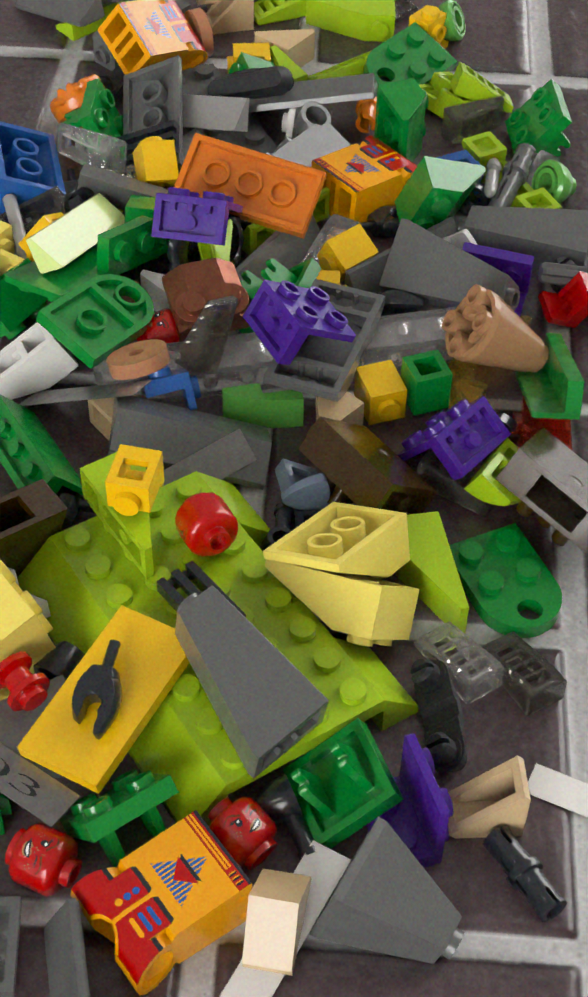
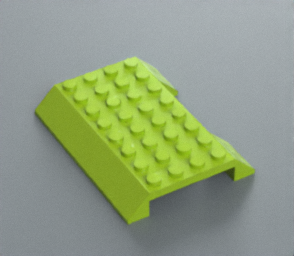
[18,471,419,826]

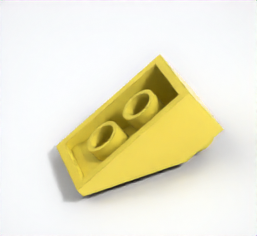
[263,502,410,579]
[265,559,420,647]

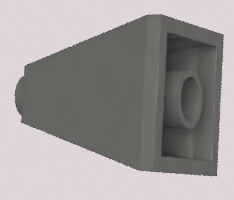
[309,816,464,964]

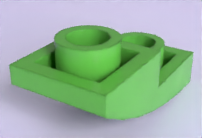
[222,383,304,428]

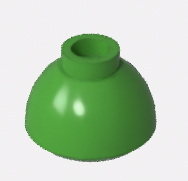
[438,0,465,41]
[532,160,577,204]

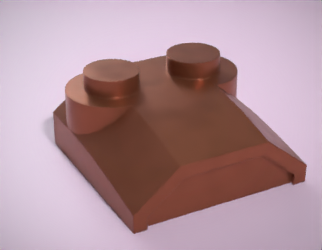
[162,258,250,342]

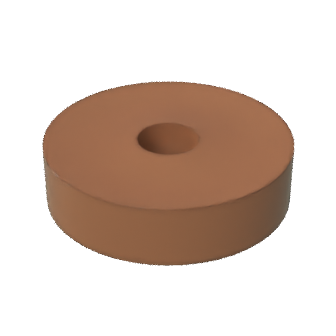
[184,8,214,57]
[106,339,170,380]

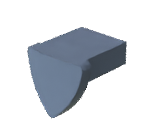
[275,459,330,511]

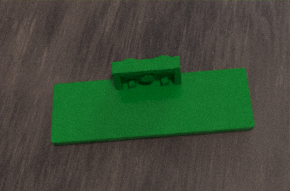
[5,215,170,302]

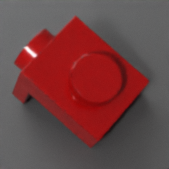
[538,271,588,328]

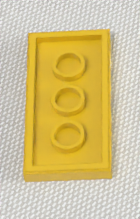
[17,605,190,794]

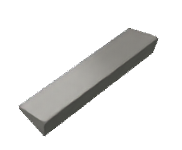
[182,94,249,132]

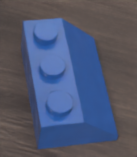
[0,121,66,218]

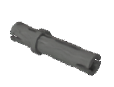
[488,143,537,207]

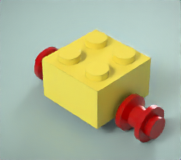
[0,559,56,711]

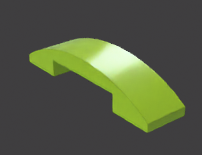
[462,131,562,209]

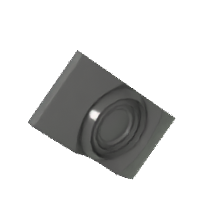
[263,279,385,402]

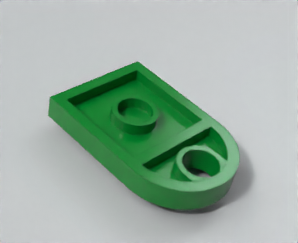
[364,22,458,85]
[36,274,154,369]
[449,523,562,638]

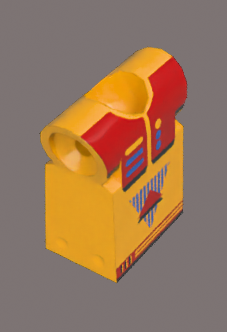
[97,0,208,75]
[311,135,417,229]
[70,810,253,995]

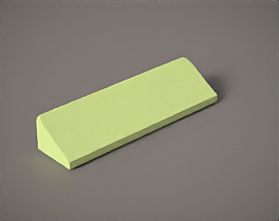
[26,193,125,274]

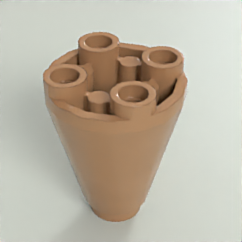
[442,284,549,372]

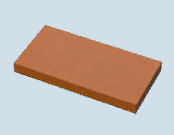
[174,132,327,239]

